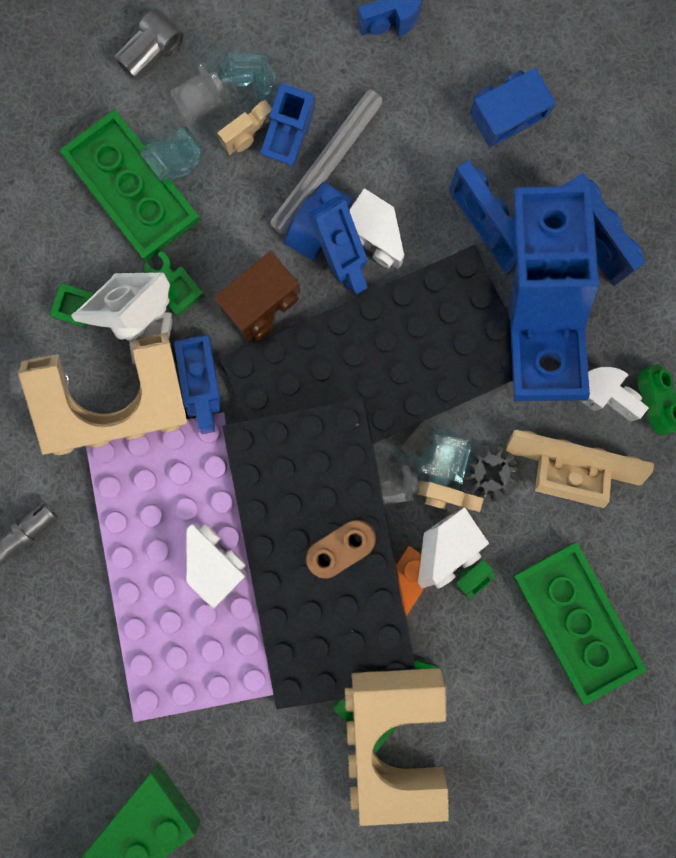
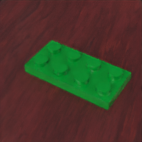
[59,109,201,262]
[512,542,647,706]

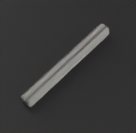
[270,90,382,235]

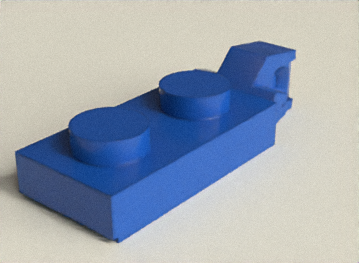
[308,195,368,295]
[174,334,221,435]

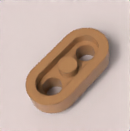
[306,520,376,578]

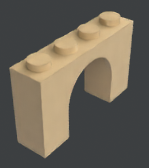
[18,332,188,455]
[345,668,449,826]

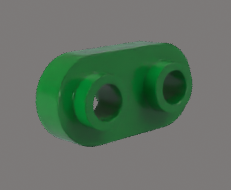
[637,364,676,436]

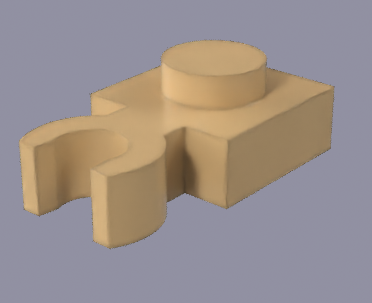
[217,100,272,155]
[415,480,484,512]

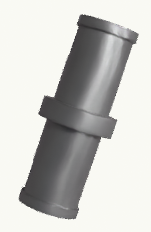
[0,501,58,566]

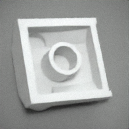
[71,273,170,341]

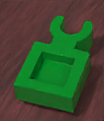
[143,251,205,317]

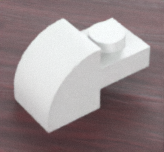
[579,367,649,422]

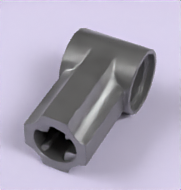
[114,9,184,81]

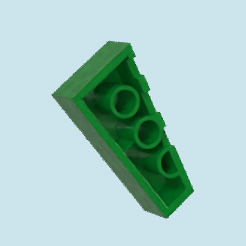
[81,762,201,858]

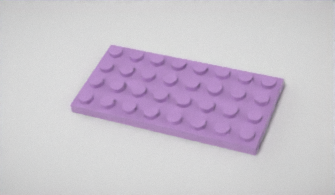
[86,412,274,722]

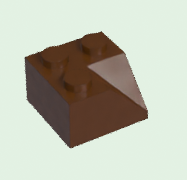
[214,251,301,343]

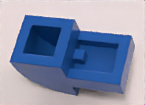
[358,0,422,37]
[260,83,315,167]
[285,182,353,262]

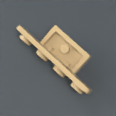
[505,430,654,508]

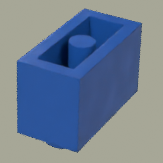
[470,67,556,148]

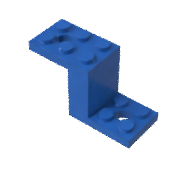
[449,160,646,286]
[510,186,599,401]

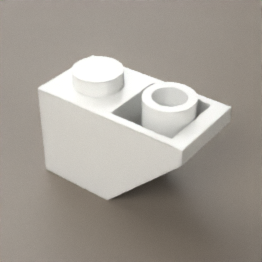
[349,188,404,269]
[418,507,489,589]
[187,523,248,609]

